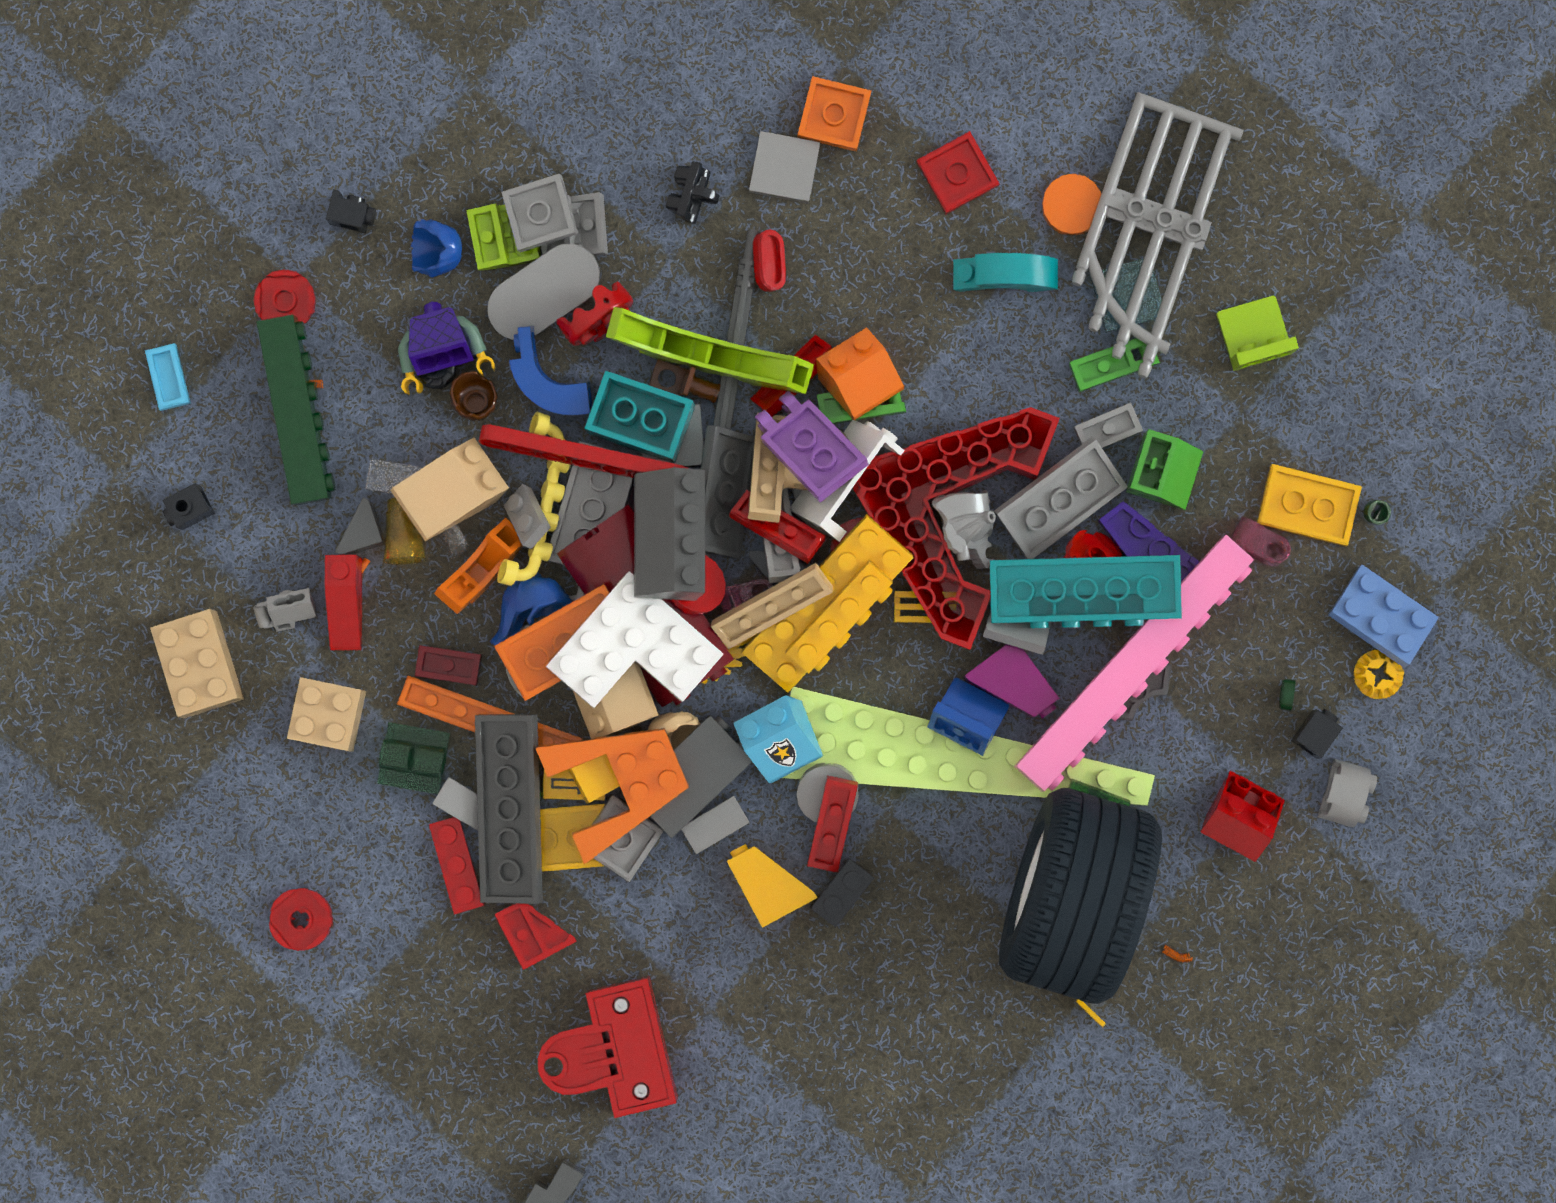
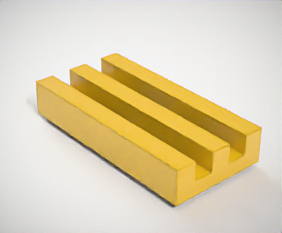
[894,591,956,623]

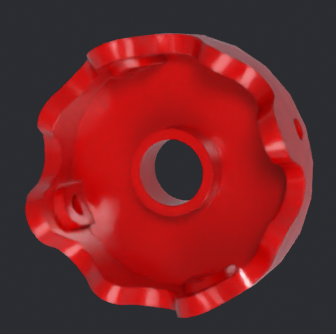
[556,281,634,346]

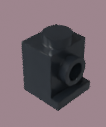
[326,189,376,233]

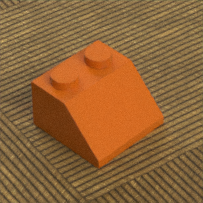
[816,327,904,420]

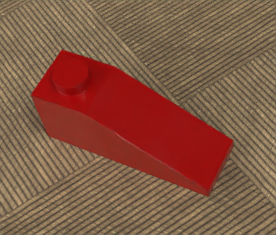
[325,555,362,650]

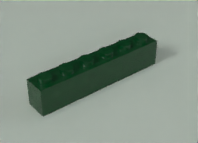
[256,315,336,506]

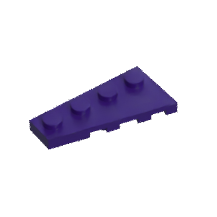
[1098,501,1199,582]

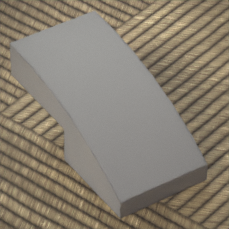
[432,777,478,830]

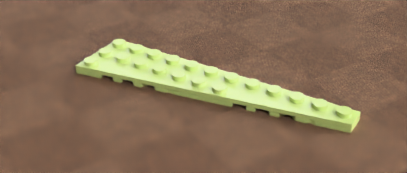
[782,687,1155,806]

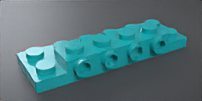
[990,555,1182,628]

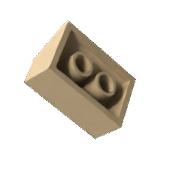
[573,661,659,739]

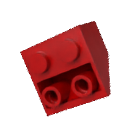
[1200,770,1285,862]

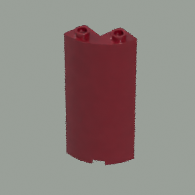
[557,504,734,707]

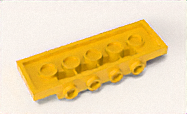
[742,514,914,693]

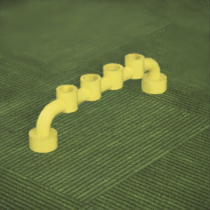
[497,412,570,586]

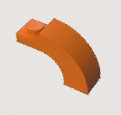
[434,518,523,614]

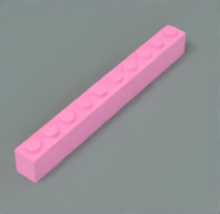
[1014,535,1254,792]

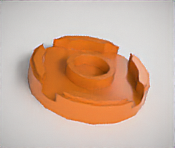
[1042,174,1102,235]

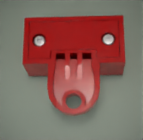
[537,976,678,1118]

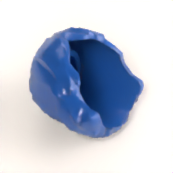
[411,219,462,278]

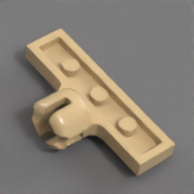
[748,412,807,523]

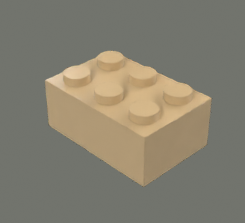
[150,609,244,718]

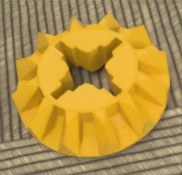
[1354,650,1405,699]

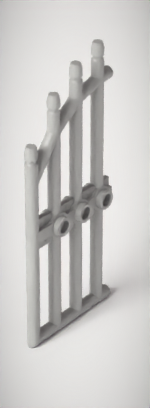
[1072,92,1244,378]

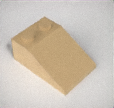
[390,438,509,541]

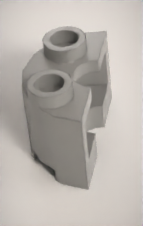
[1317,758,1377,827]

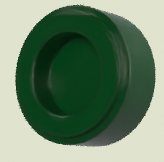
[1279,679,1295,711]

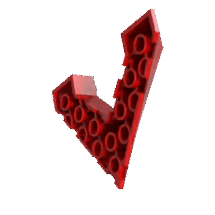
[853,407,1060,650]

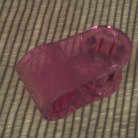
[1231,517,1291,567]
[721,578,773,613]

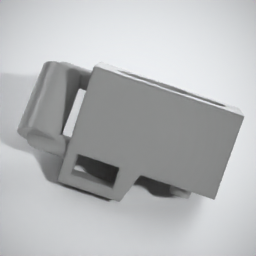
[253,588,317,632]

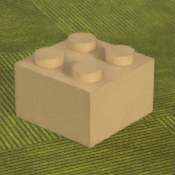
[287,677,366,752]

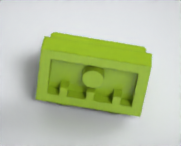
[1216,296,1299,371]

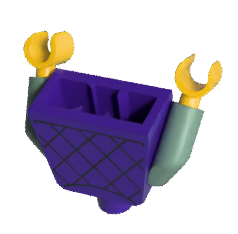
[398,302,496,395]

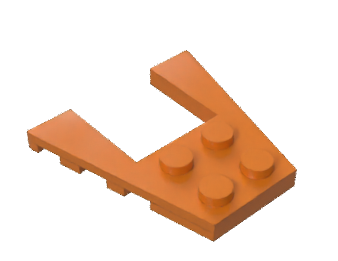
[536,728,689,864]

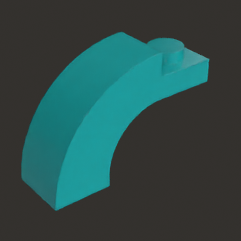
[953,253,1058,292]

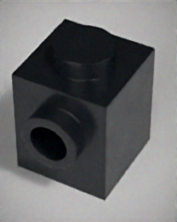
[162,483,215,530]

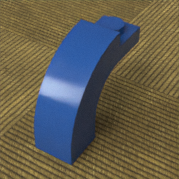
[509,326,593,415]

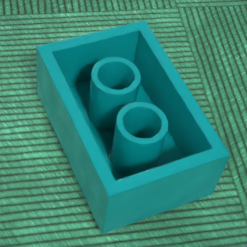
[584,370,695,464]

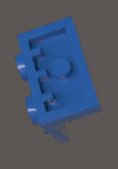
[927,678,1009,756]

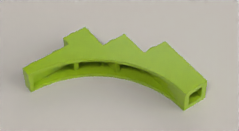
[606,307,814,394]

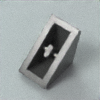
[335,497,386,555]

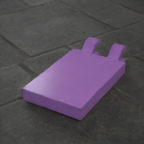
[755,391,869,503]

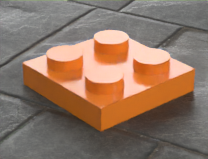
[797,76,872,152]

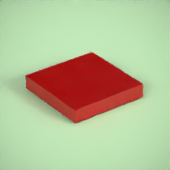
[916,131,1000,214]

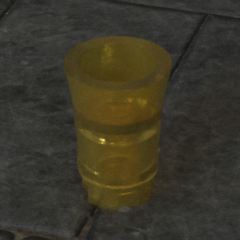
[383,498,427,565]

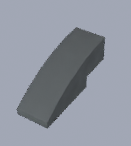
[525,1159,586,1203]

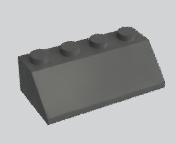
[634,467,705,601]

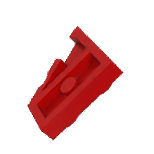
[494,903,577,970]

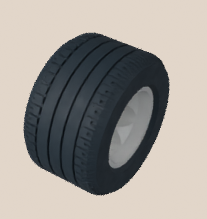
[999,788,1162,1004]

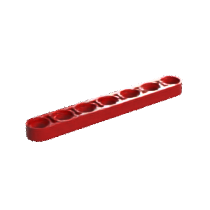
[478,425,688,478]

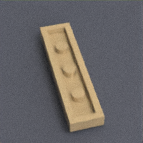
[711,563,833,649]

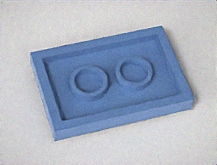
[1328,565,1439,668]

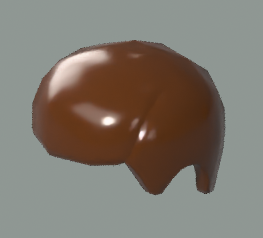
[450,371,498,421]

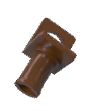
[648,360,721,403]

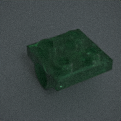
[377,722,451,794]

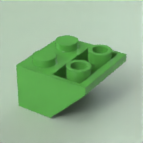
[1126,429,1203,511]

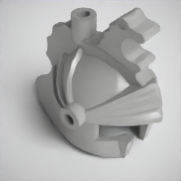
[932,490,996,569]

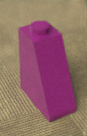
[963,644,1060,719]

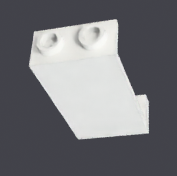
[790,420,904,542]

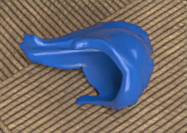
[490,572,572,650]

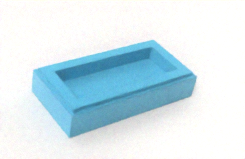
[145,343,191,411]

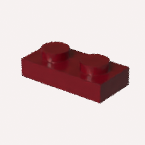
[414,645,482,686]

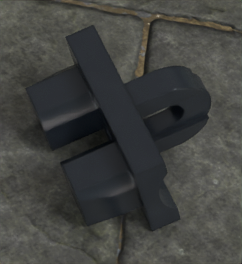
[666,161,720,224]

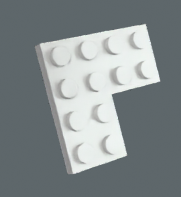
[545,571,723,708]

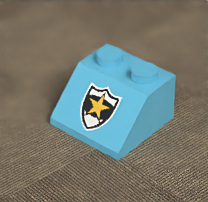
[734,695,823,783]

